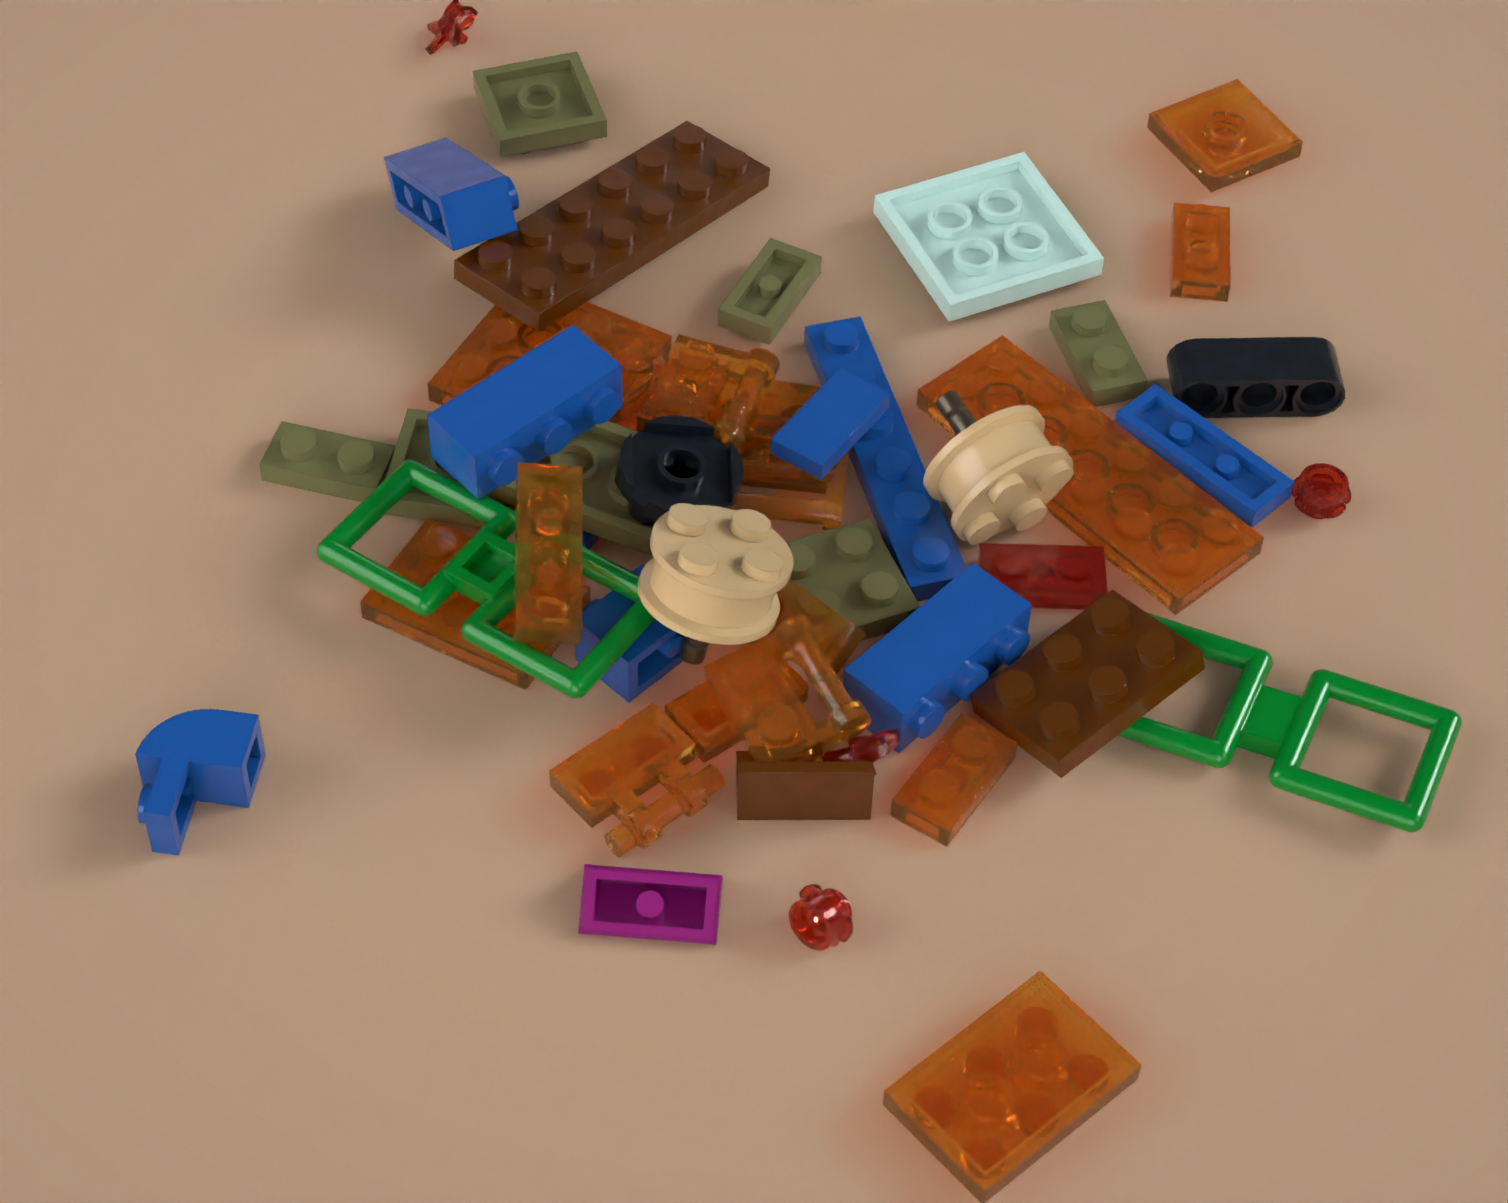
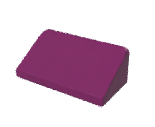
[578,864,723,945]

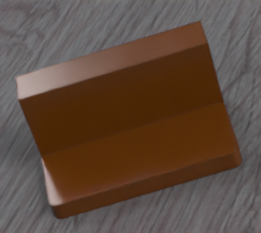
[736,750,874,820]

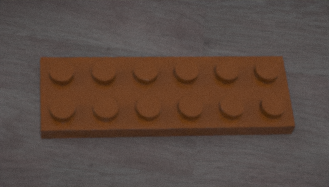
[454,121,770,333]

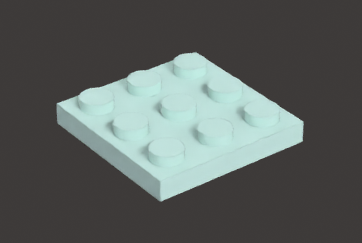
[873,152,1104,322]

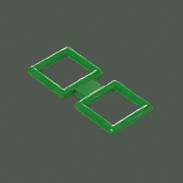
[316,459,656,699]
[1118,613,1462,833]

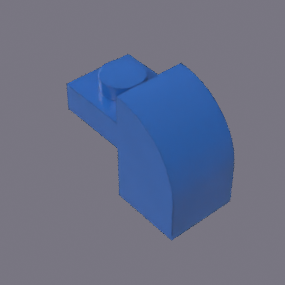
[135,709,266,855]

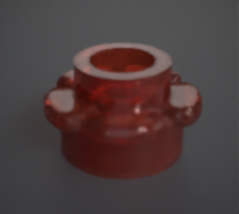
[1291,463,1351,519]
[789,884,853,951]

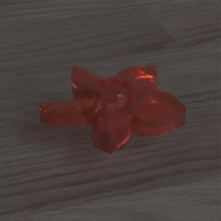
[425,0,478,55]
[821,729,901,776]

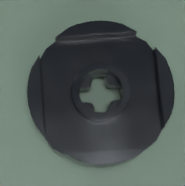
[616,415,744,524]

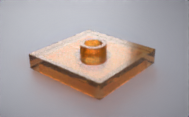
[1147,79,1303,192]

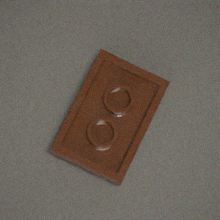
[970,589,1205,778]

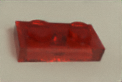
[977,543,1108,610]

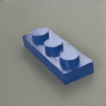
[1113,384,1294,529]

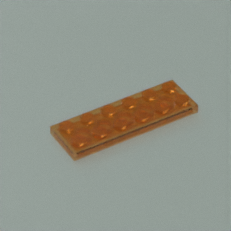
[916,335,1264,615]

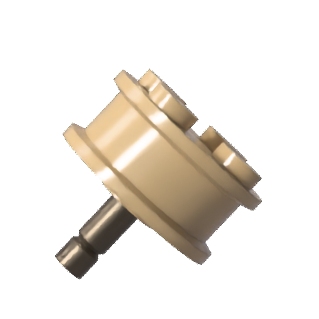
[923,390,1074,545]
[638,503,794,665]

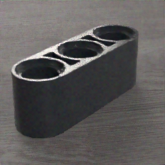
[1166,337,1345,418]

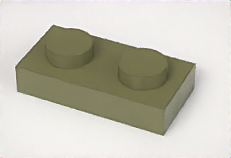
[718,238,822,345]
[1049,300,1148,408]
[259,421,396,502]

